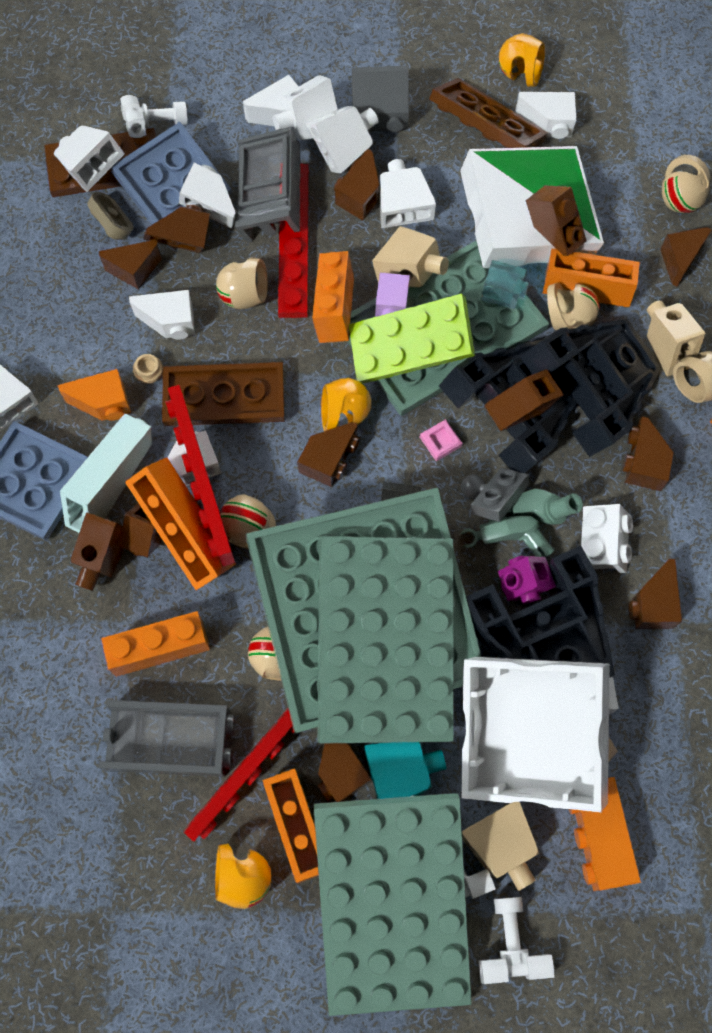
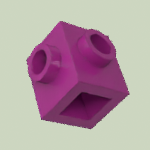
[498,556,556,605]

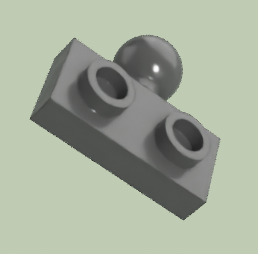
[461,468,529,522]

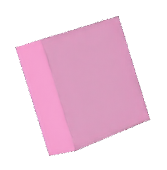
[420,419,462,461]

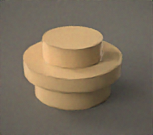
[133,354,163,384]

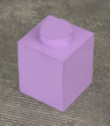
[375,273,409,317]

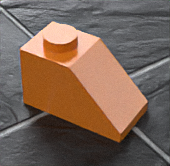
[58,369,131,421]

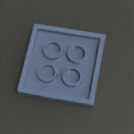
[111,122,232,224]
[0,421,88,541]

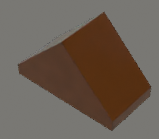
[660,227,712,287]
[99,240,162,290]

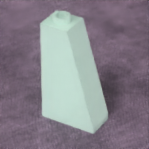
[60,414,152,533]

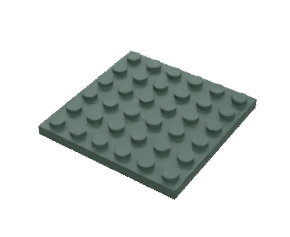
[245,488,481,733]

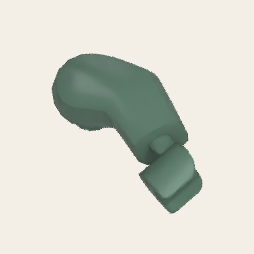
[488,489,583,525]
[459,516,555,557]

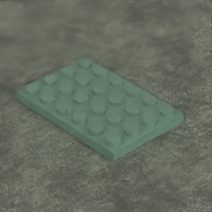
[347,240,549,416]
[317,536,453,743]
[314,793,471,1016]

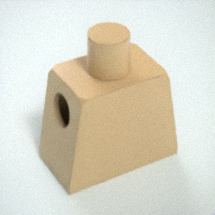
[372,226,449,287]
[647,301,706,376]
[462,802,539,891]

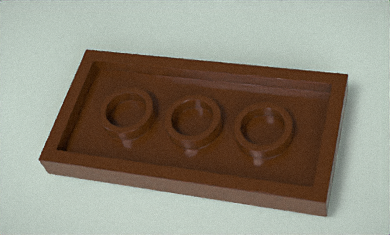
[429,78,548,148]
[44,128,156,198]
[162,362,285,426]

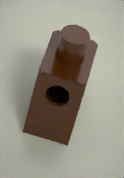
[71,512,124,591]

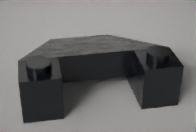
[520,319,661,457]
[439,340,577,474]
[466,545,615,678]

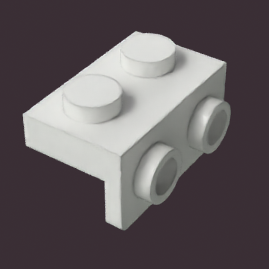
[581,504,633,573]

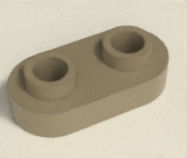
[87,191,134,240]

